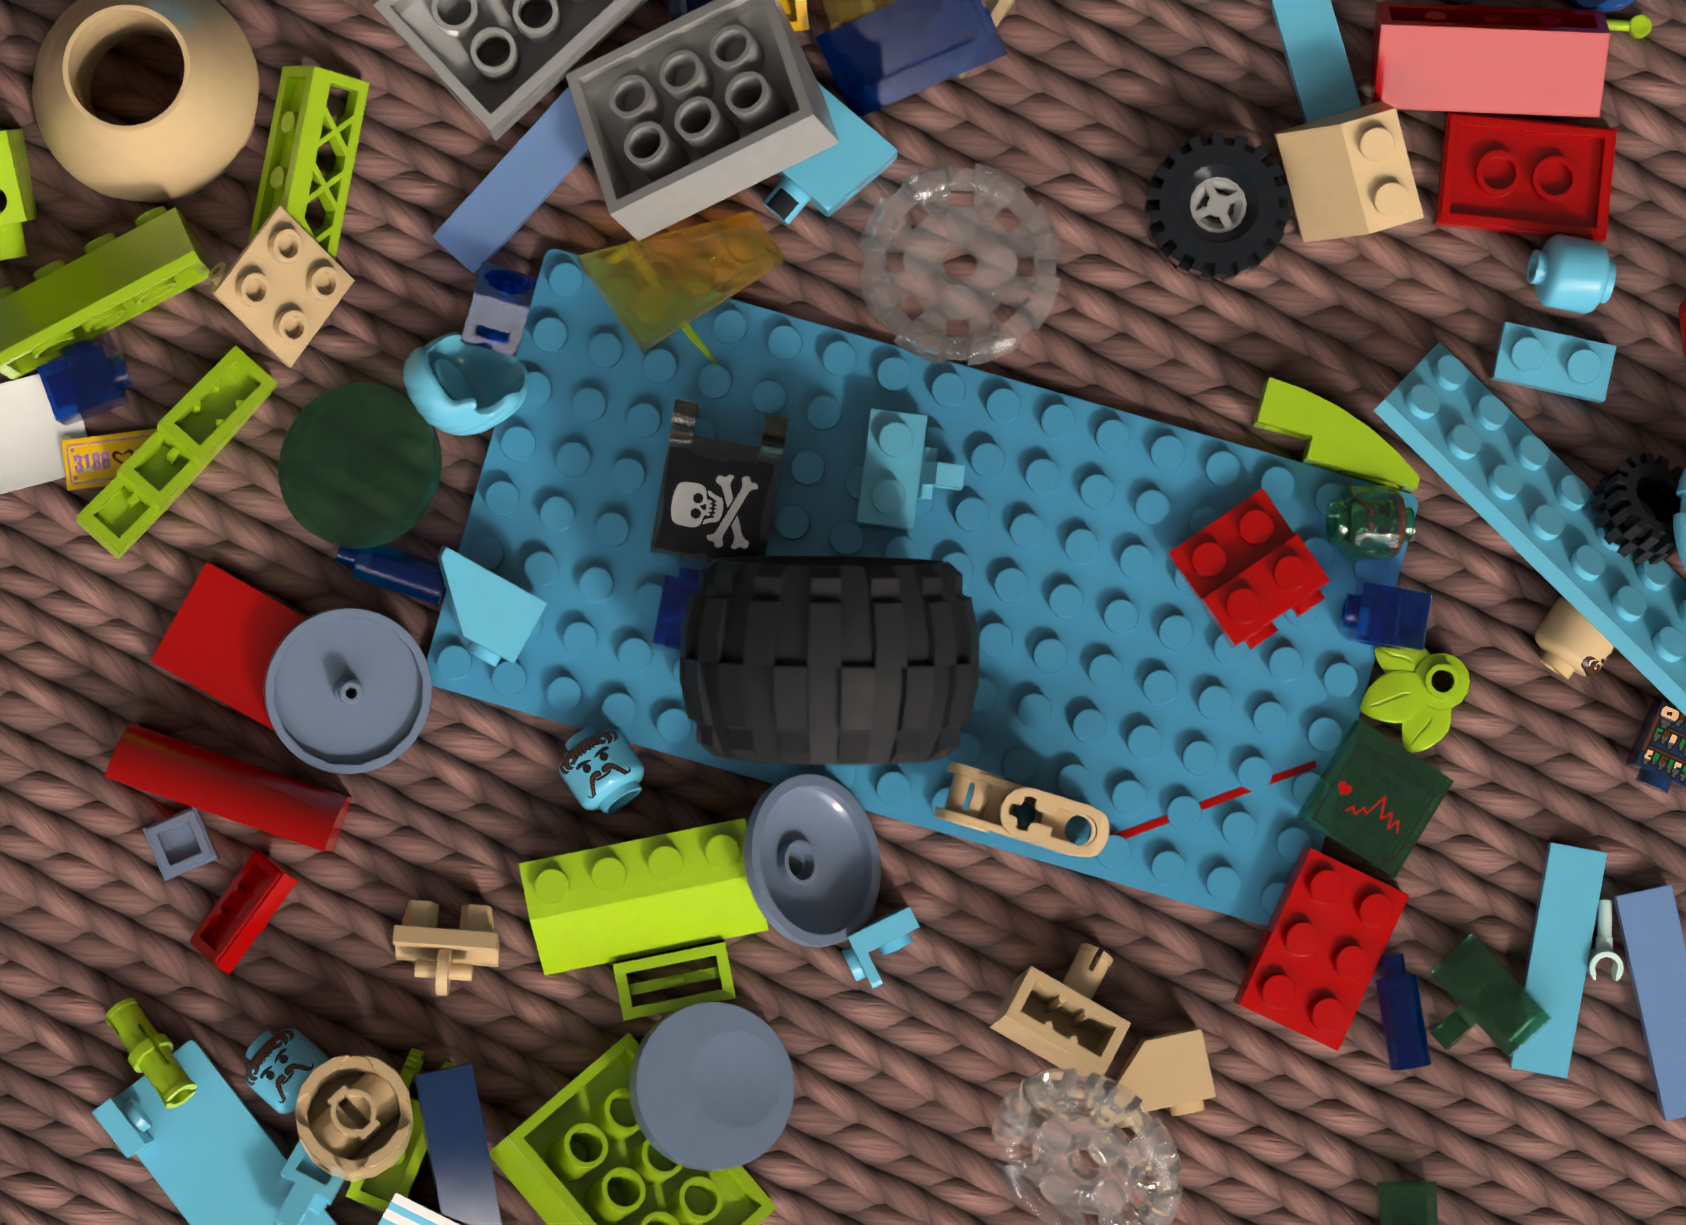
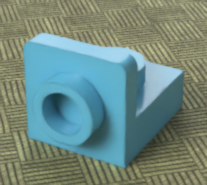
[842,904,920,988]

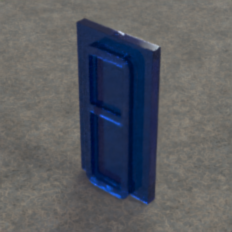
[815,0,1007,117]

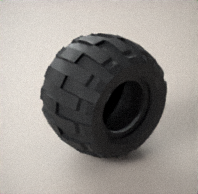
[680,556,979,765]

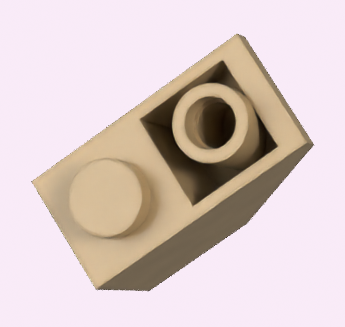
[1097,1027,1216,1128]

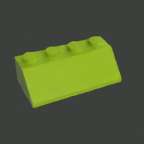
[0,206,212,380]
[518,818,769,976]

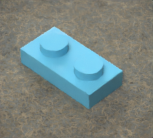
[1490,322,1616,403]

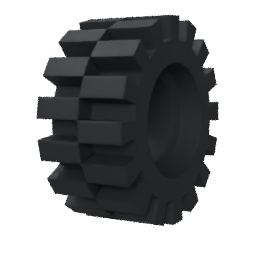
[1591,452,1683,565]

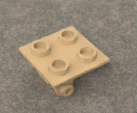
[208,205,355,367]

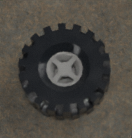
[1144,133,1291,282]

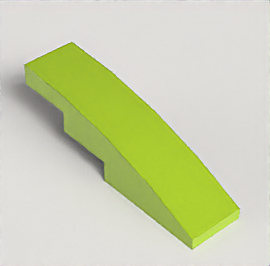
[76,345,278,560]

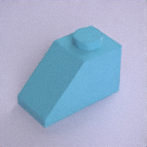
[437,546,548,667]

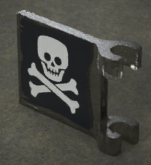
[650,399,790,562]

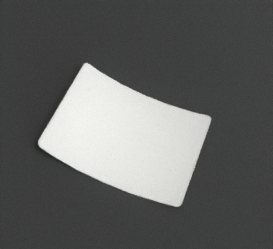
[0,367,94,494]

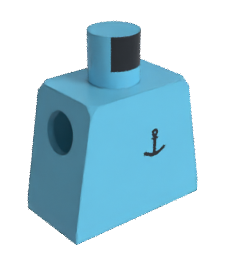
[762,83,898,225]

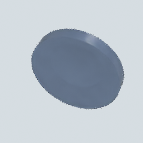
[263,607,432,774]
[629,1002,794,1171]

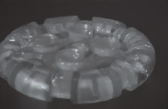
[857,162,1062,366]
[991,1068,1183,1225]

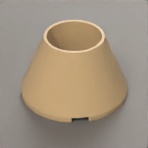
[32,0,260,203]

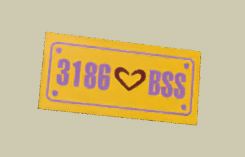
[61,428,157,491]

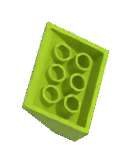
[489,1033,777,1225]

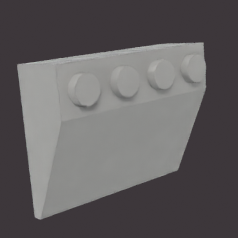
[373,0,648,141]
[566,0,840,241]

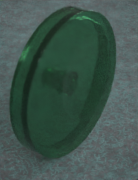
[278,382,442,549]

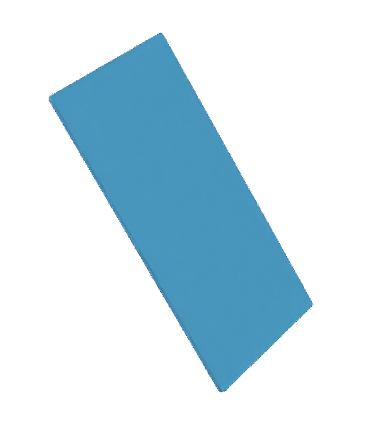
[426,249,1418,926]

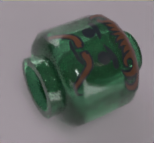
[1325,485,1415,560]

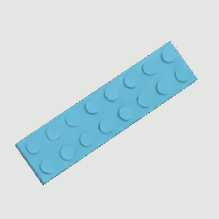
[1373,342,1686,716]

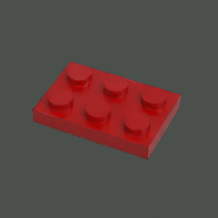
[1233,846,1409,1051]

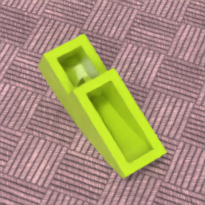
[1252,377,1420,493]

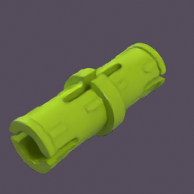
[105,998,197,1109]

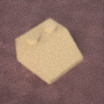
[1273,101,1424,243]

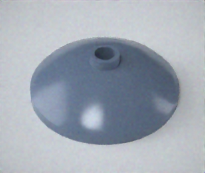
[744,774,881,947]

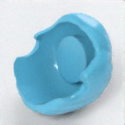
[403,332,528,436]

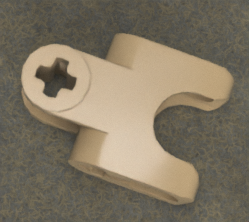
[933,761,1109,857]

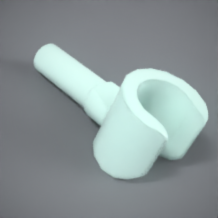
[1587,900,1624,981]

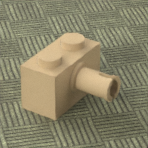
[990,943,1131,1084]

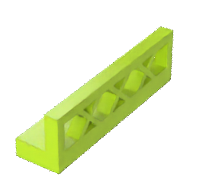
[248,66,370,260]

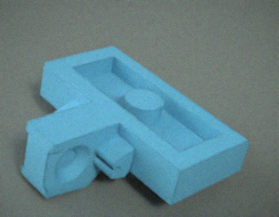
[857,409,965,531]

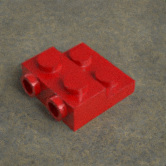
[1167,488,1330,650]

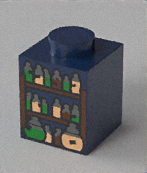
[1625,701,1686,794]

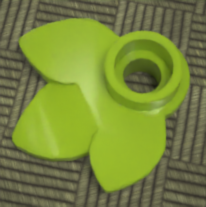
[1359,639,1470,753]

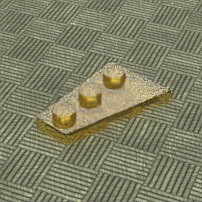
[578,211,784,352]

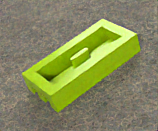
[612,942,737,1021]

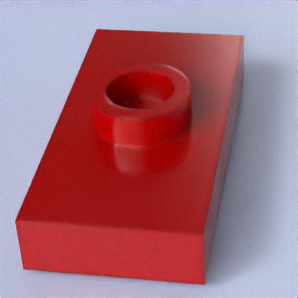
[189,849,298,974]

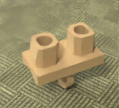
[392,900,500,996]

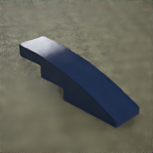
[413,1063,502,1225]

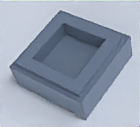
[142,807,220,881]

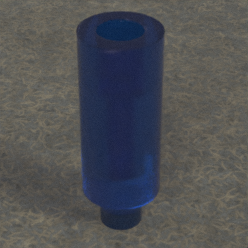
[335,538,447,607]
[1375,953,1431,1071]

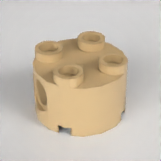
[295,1055,414,1182]

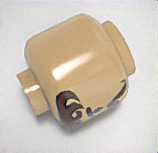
[1535,596,1615,680]

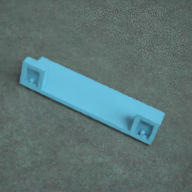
[92,1040,338,1225]

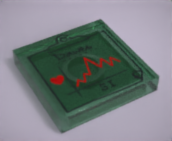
[1296,720,1454,878]

